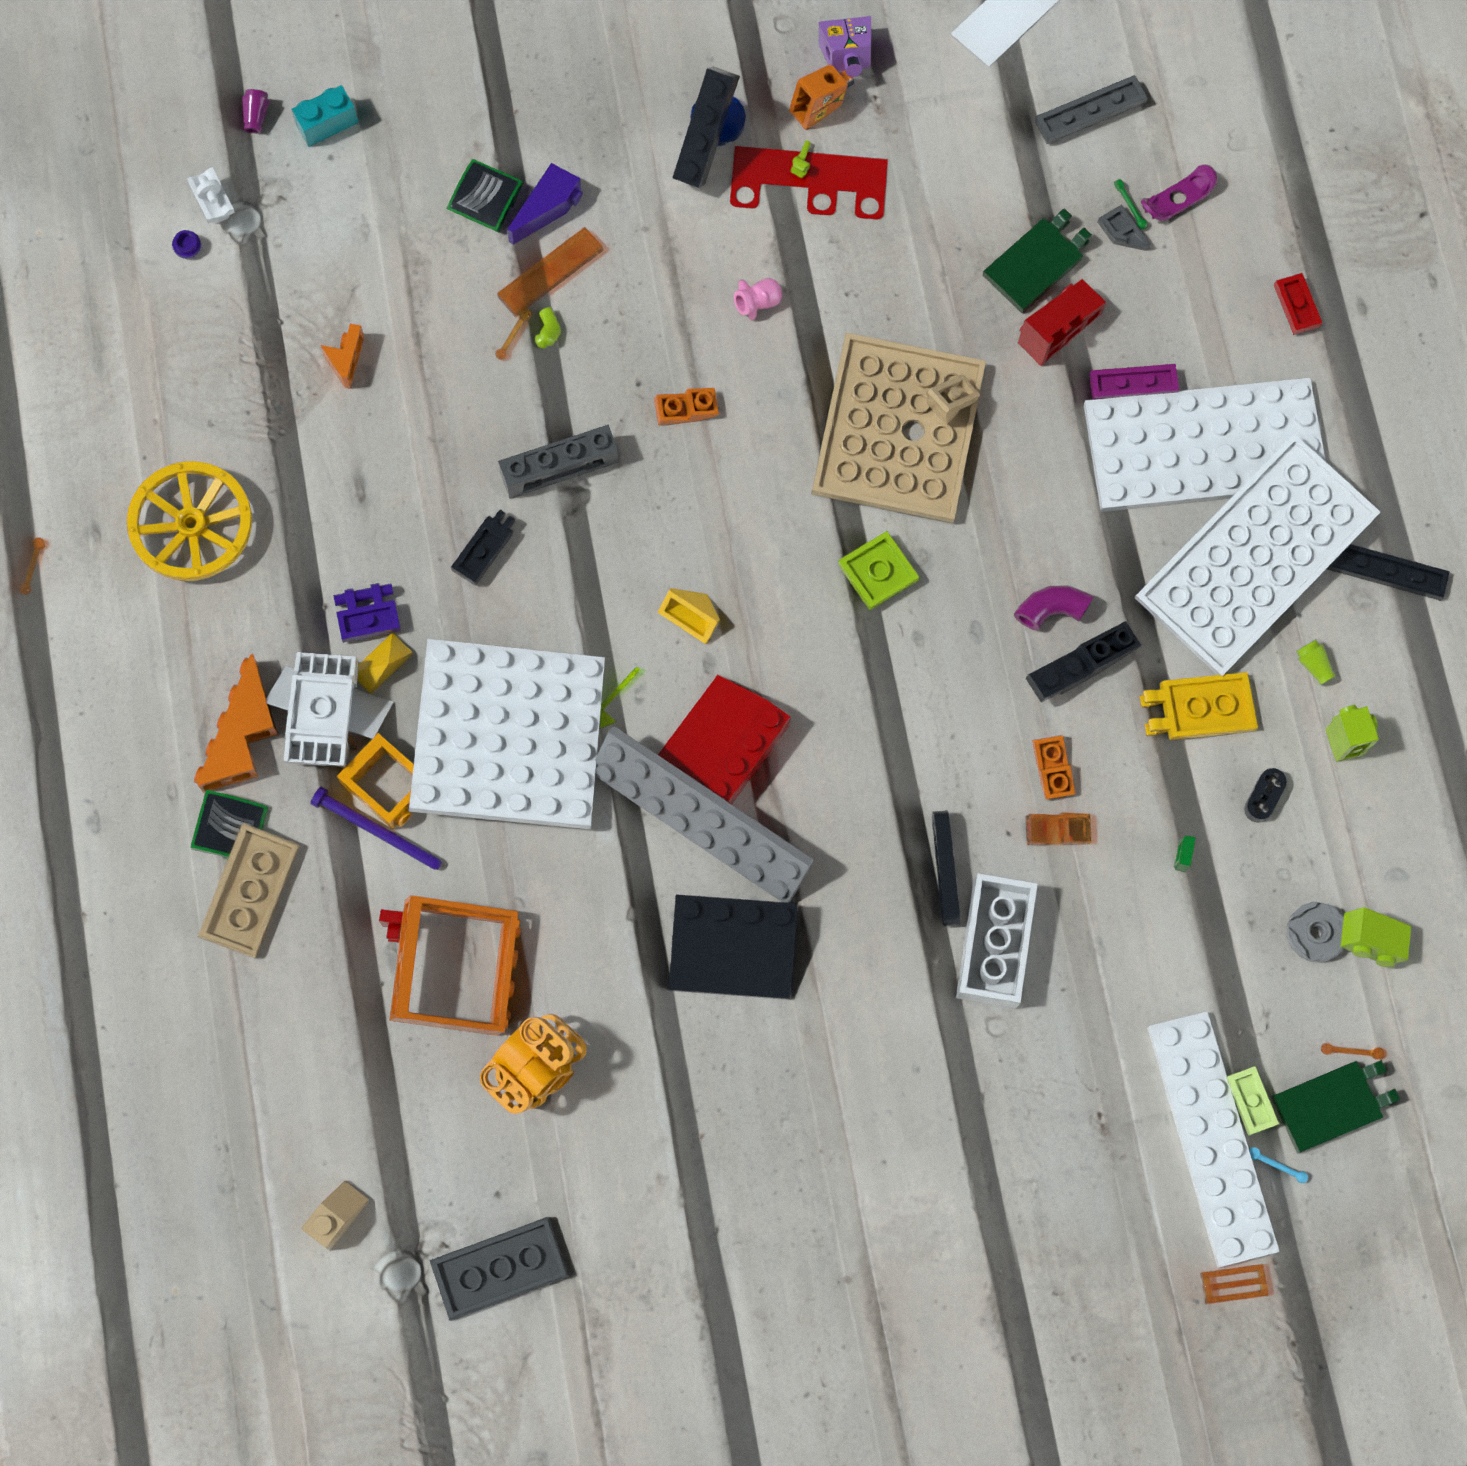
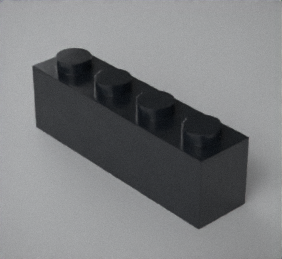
[672,66,740,188]

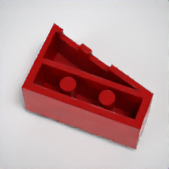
[1018,279,1106,366]

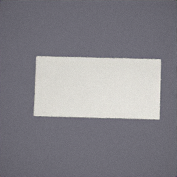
[951,0,1059,67]
[264,666,394,739]

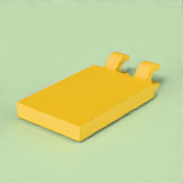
[1139,672,1258,740]

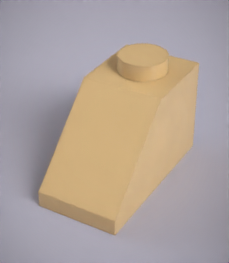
[301,1181,369,1250]

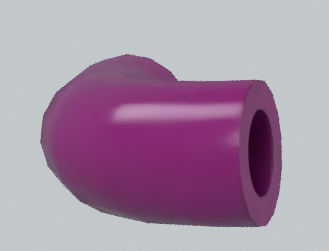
[1014,585,1094,630]

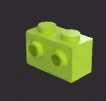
[1325,705,1379,762]
[1340,907,1411,967]

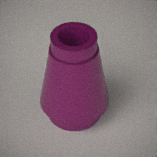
[242,89,270,134]

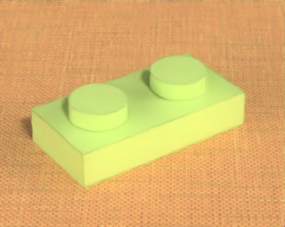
[1226,1066,1279,1136]

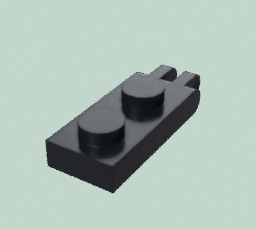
[451,509,515,586]

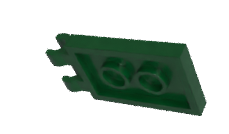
[982,208,1092,313]
[1271,1060,1400,1154]

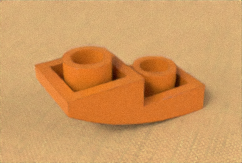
[654,388,719,425]
[1032,735,1075,799]

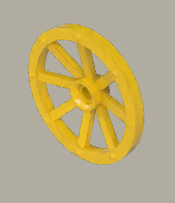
[127,461,252,581]

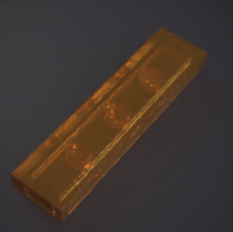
[497,227,603,317]

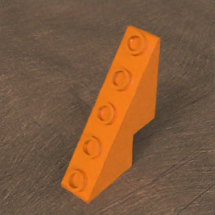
[194,654,278,793]

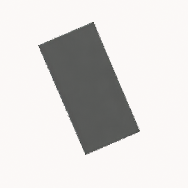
[429,1217,569,1321]

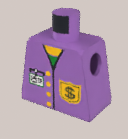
[819,16,871,77]

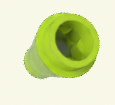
[1296,639,1336,685]

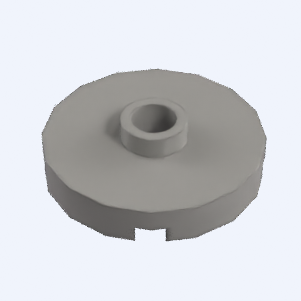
[1287,902,1344,963]

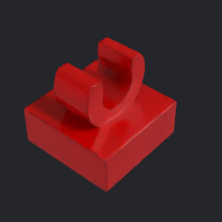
[379,909,403,943]

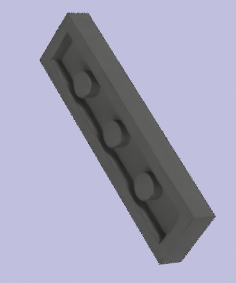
[1035,75,1147,144]

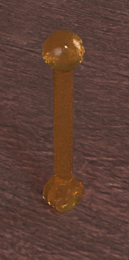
[495,309,531,360]
[19,537,45,595]
[1321,1043,1385,1060]

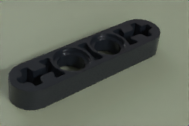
[932,810,960,926]

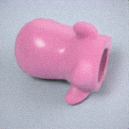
[734,278,782,320]

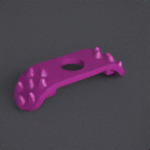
[1141,164,1217,221]

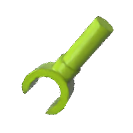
[791,140,811,178]

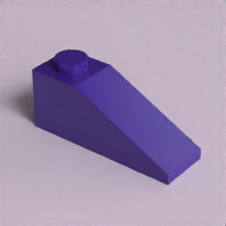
[507,163,583,245]

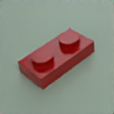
[1274,273,1322,335]

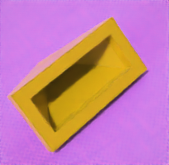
[657,588,720,644]
[357,633,413,694]

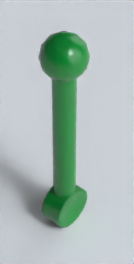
[1114,179,1148,230]

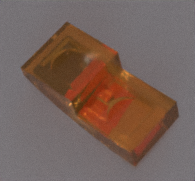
[1025,812,1092,846]

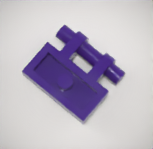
[333,583,401,643]

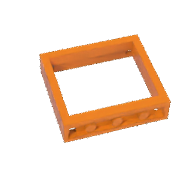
[389,895,521,1036]

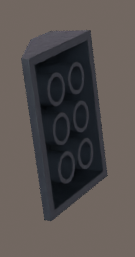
[669,894,797,1000]

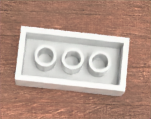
[956,873,1038,1009]

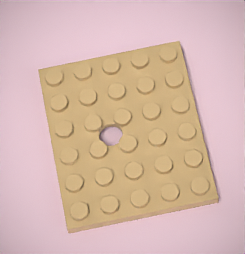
[811,333,986,523]

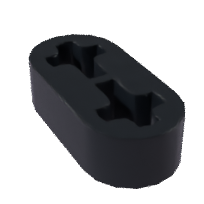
[1244,768,1287,823]

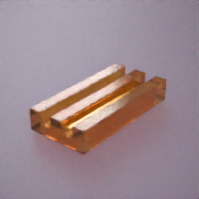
[1200,1264,1269,1304]

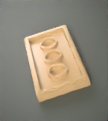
[197,823,300,959]

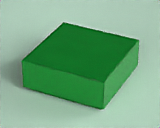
[1174,835,1196,872]

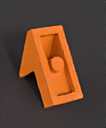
[321,323,364,389]

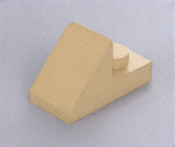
[927,375,981,424]

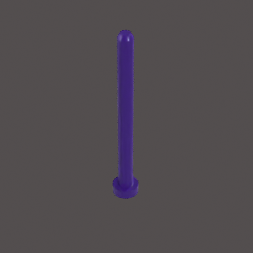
[310,786,442,870]

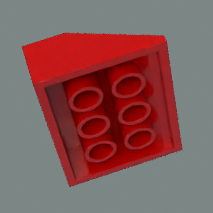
[658,674,791,805]

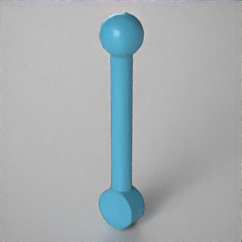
[1249,1147,1308,1183]

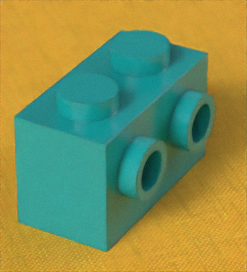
[291,85,358,147]

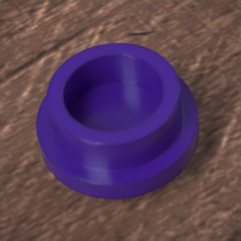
[172,230,201,258]

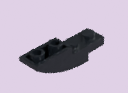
[1025,621,1141,703]

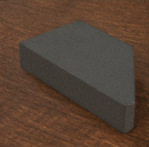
[1097,204,1151,251]

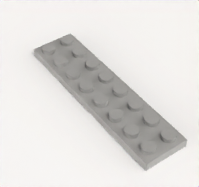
[595,726,814,903]

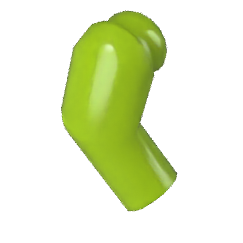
[535,307,561,349]

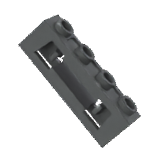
[498,424,619,499]

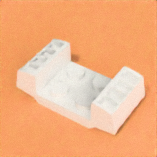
[284,652,358,767]

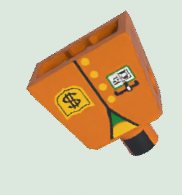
[789,65,854,130]

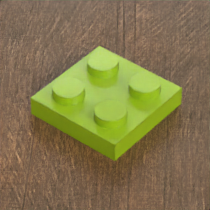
[838,531,919,611]

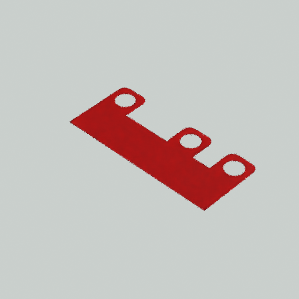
[730,146,888,220]

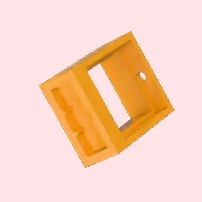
[337,733,414,830]

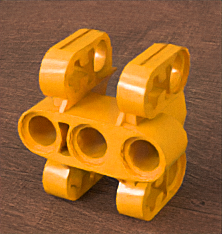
[480,1014,587,1114]

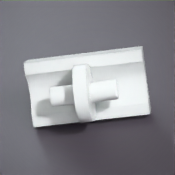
[187,167,235,224]

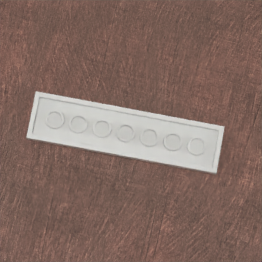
[1147,1011,1279,1268]

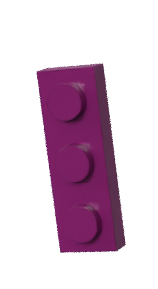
[1089,364,1179,400]

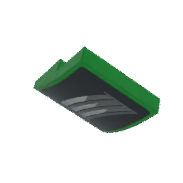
[446,158,524,233]
[190,790,268,860]

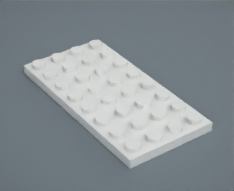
[1083,378,1326,512]
[1135,433,1380,676]

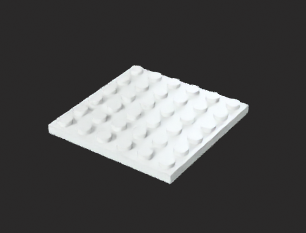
[409,639,605,829]

